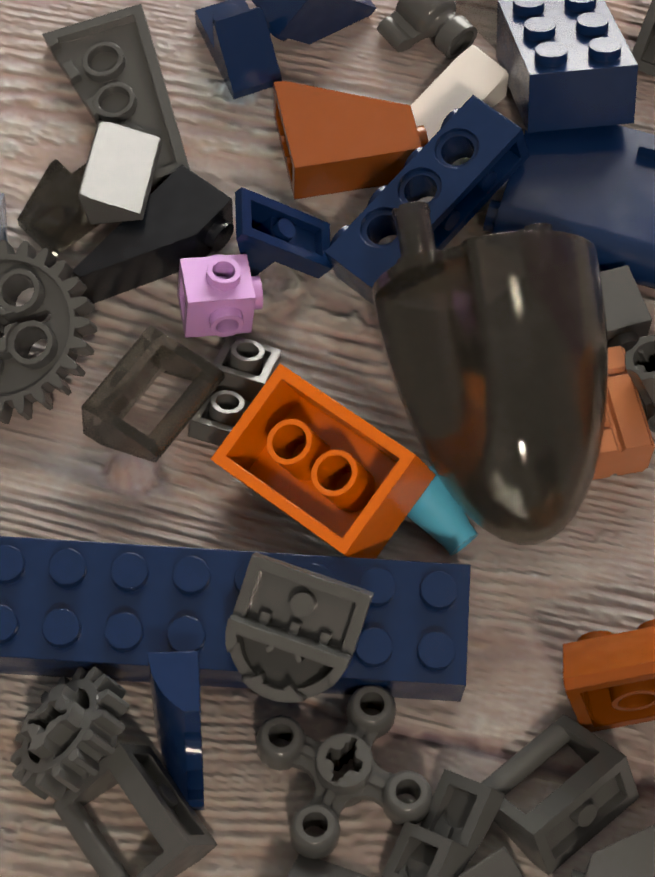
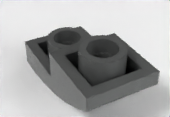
[188,336,282,446]

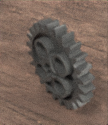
[0,240,98,424]

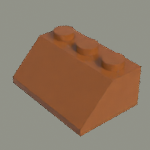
[563,619,655,732]

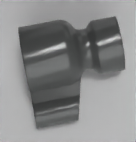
[377,0,478,59]

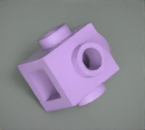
[177,254,263,338]

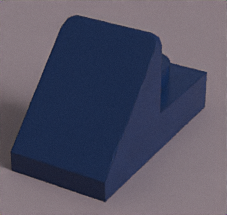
[195,0,282,99]
[235,187,332,279]

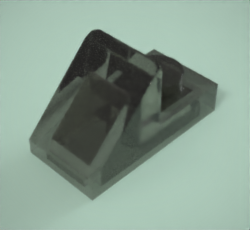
[17,159,100,257]

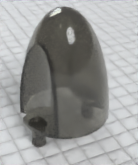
[372,201,609,545]

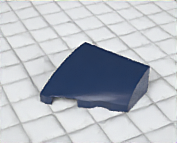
[147,651,204,811]

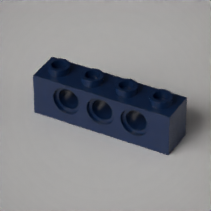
[325,95,530,313]

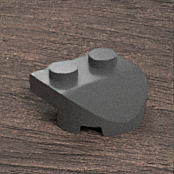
[225,552,375,703]

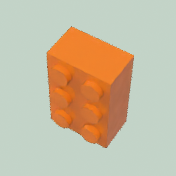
[211,363,436,559]

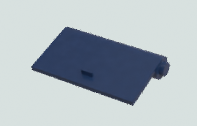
[483,125,655,289]

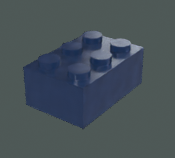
[496,0,638,133]

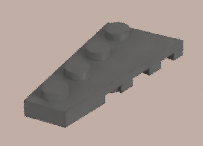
[42,4,190,193]

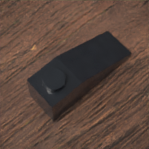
[72,164,234,304]

